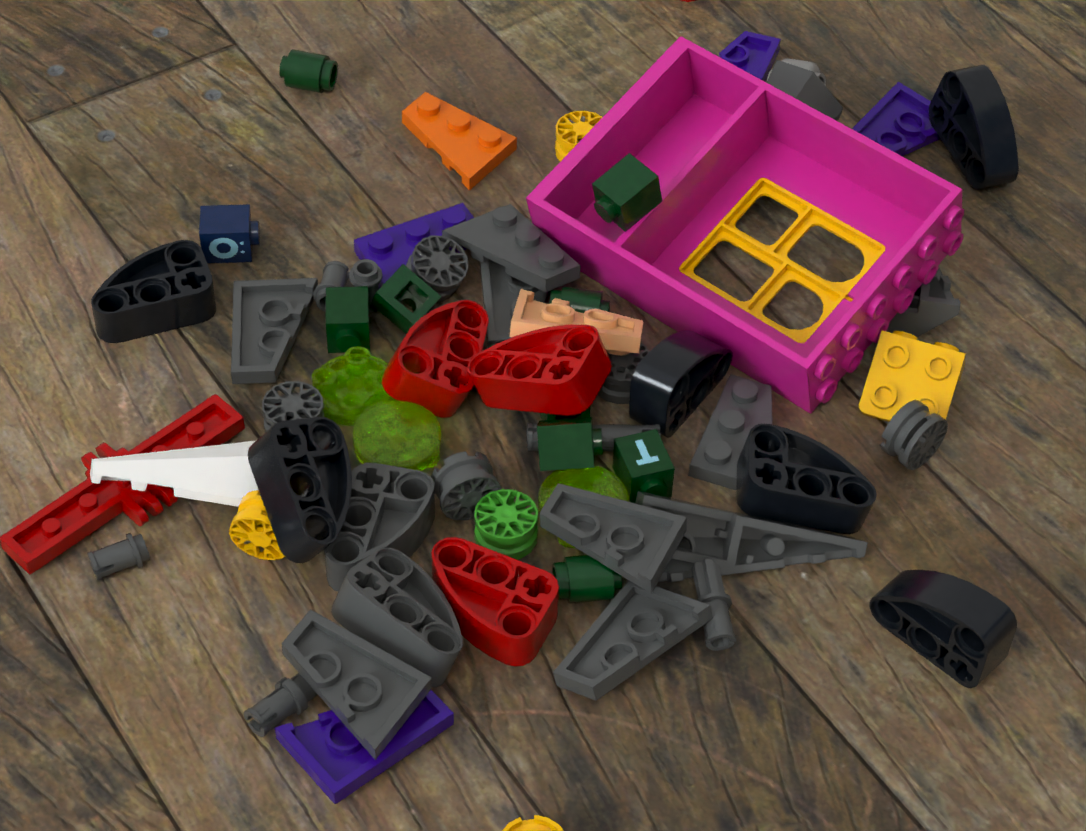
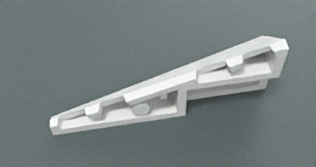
[90,441,261,507]

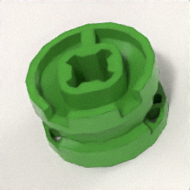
[474,489,538,560]

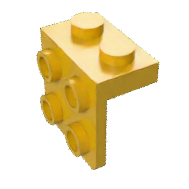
[859,330,966,422]

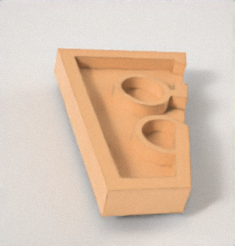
[509,289,643,356]

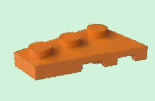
[402,92,517,191]

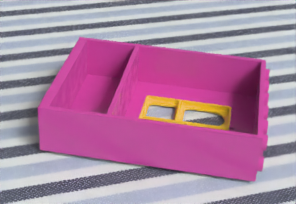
[526,36,964,414]

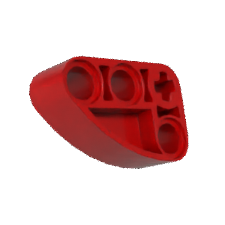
[382,300,489,418]
[467,324,612,416]
[431,537,559,667]

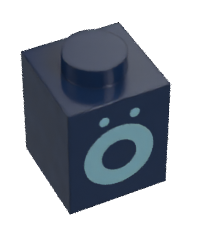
[199,204,260,264]

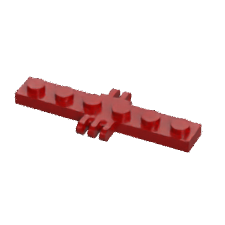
[0,394,245,575]

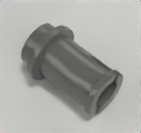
[349,259,383,313]
[313,261,349,312]
[87,533,150,581]

